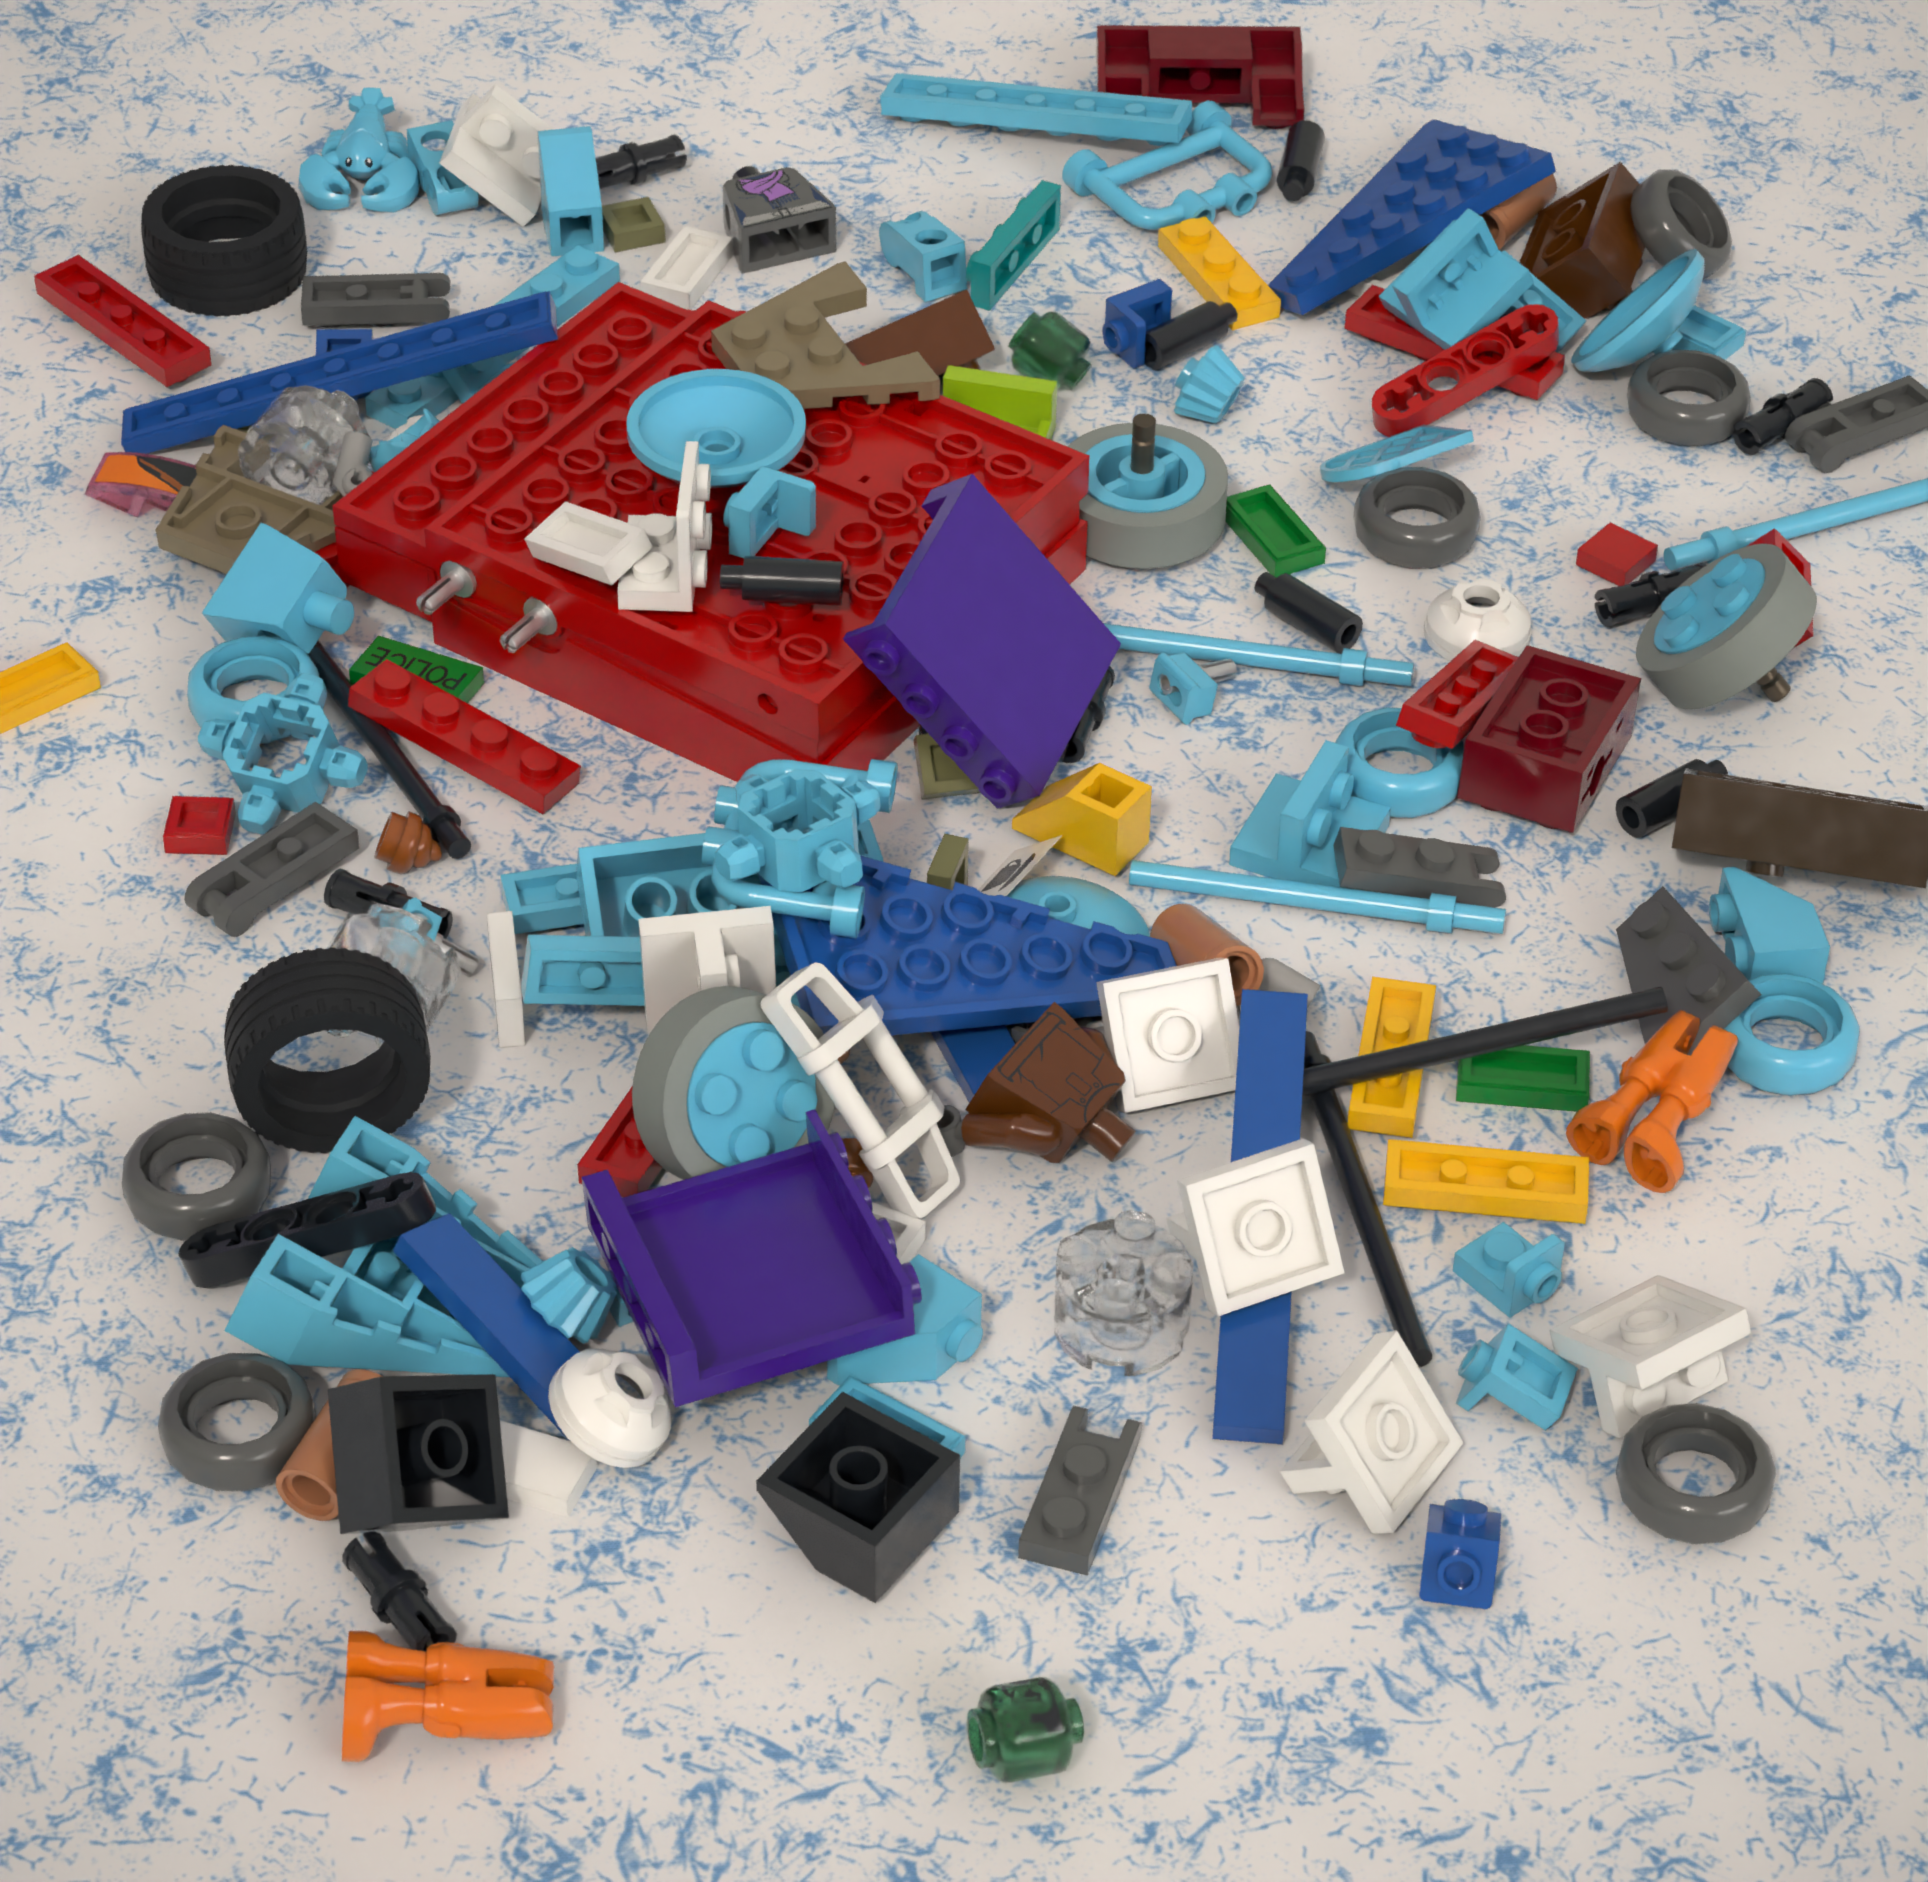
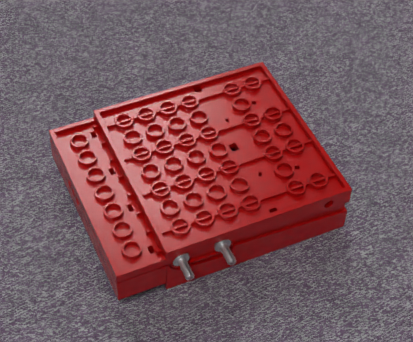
[332,282,1090,782]

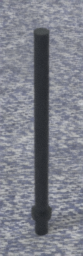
[308,640,471,859]
[1302,987,1668,1096]
[1304,1031,1432,1367]

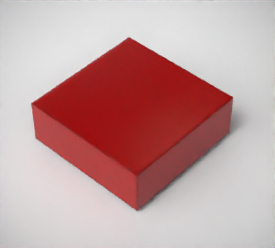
[1576,522,1658,586]
[163,796,236,855]

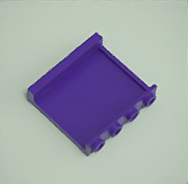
[843,474,1121,809]
[582,1109,922,1407]

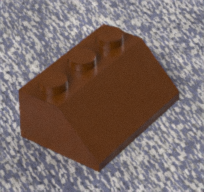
[1519,161,1645,319]
[845,289,996,378]

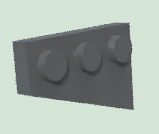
[1616,886,1762,1056]

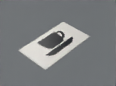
[978,835,1062,896]

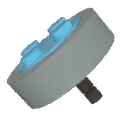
[1067,413,1228,569]
[1636,544,1817,710]
[632,986,835,1180]

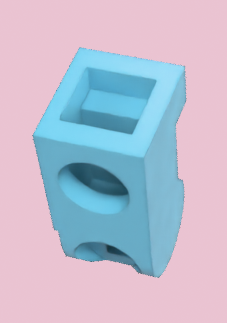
[407,120,479,215]
[879,211,967,302]

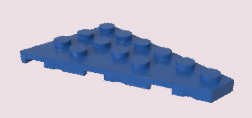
[1268,119,1556,315]
[757,856,1177,1036]

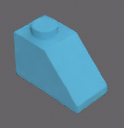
[827,1254,983,1385]

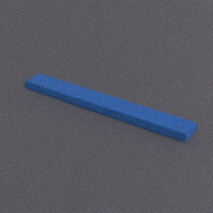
[121,291,558,456]
[1212,989,1308,1444]

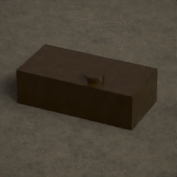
[1672,768,1928,888]

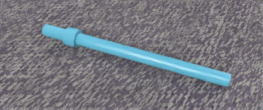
[1664,478,1928,570]
[1103,623,1414,687]
[1129,860,1506,934]

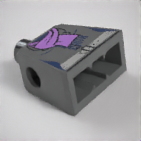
[723,166,836,274]

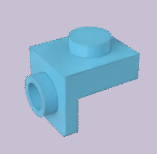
[723,466,816,558]

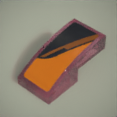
[84,452,197,517]

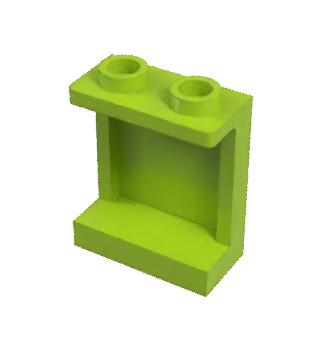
[943,365,1057,440]

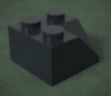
[327,1374,509,1534]
[756,1391,960,1603]

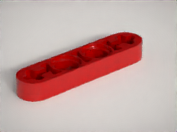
[1372,304,1559,437]

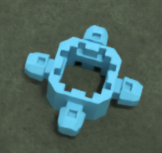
[198,673,368,834]
[715,769,880,893]

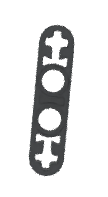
[178,1172,436,1288]

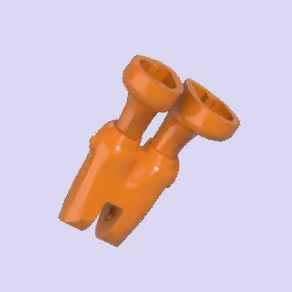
[1566,1009,1739,1193]
[342,1630,554,1762]

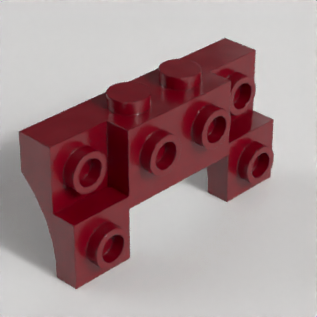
[1096,25,1305,129]

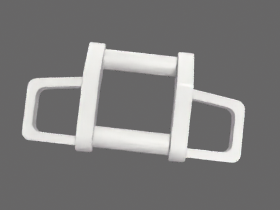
[761,963,960,1219]

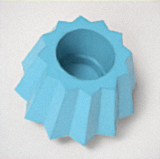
[1174,345,1245,423]
[521,1247,617,1344]

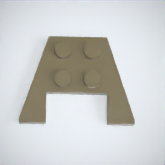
[711,261,940,409]
[155,425,343,574]

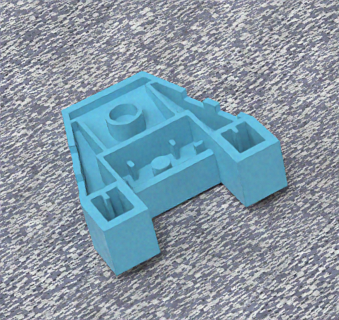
[224,1116,543,1377]

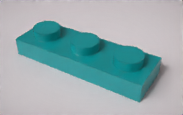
[966,180,1061,311]

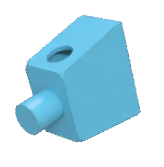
[202,523,354,654]

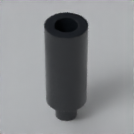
[1277,120,1325,201]
[1144,301,1237,370]
[720,556,844,606]
[1254,572,1363,654]
[1615,759,1728,838]

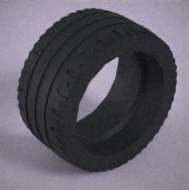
[141,165,307,317]
[224,947,431,1153]

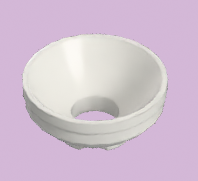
[1424,578,1532,661]
[548,1349,672,1468]

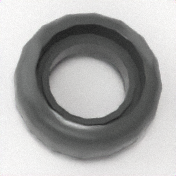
[1630,170,1732,280]
[1627,350,1751,446]
[1353,467,1480,568]
[121,1112,271,1241]
[158,1353,317,1491]
[1616,1403,1776,1544]

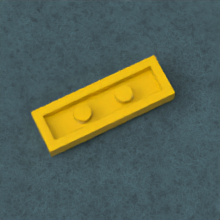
[1158,216,1281,330]
[1347,976,1436,1138]
[1383,1139,1589,1224]

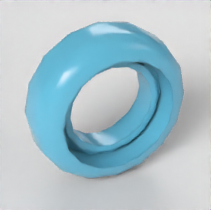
[187,636,319,744]
[1335,707,1465,818]
[1724,973,1860,1096]

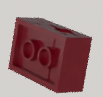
[1457,645,1641,833]

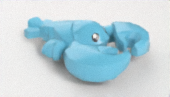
[298,87,420,212]

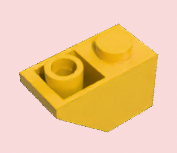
[1012,763,1152,876]

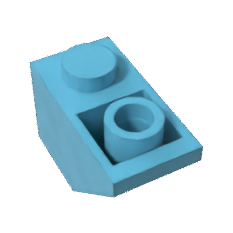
[537,126,604,257]
[1709,867,1830,984]

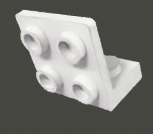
[618,441,712,612]

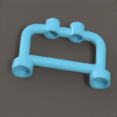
[1062,101,1272,230]
[702,759,898,939]

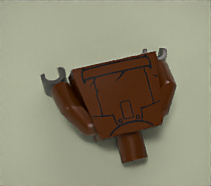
[937,1002,1136,1163]

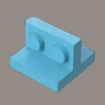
[1379,208,1534,350]
[1229,740,1391,889]

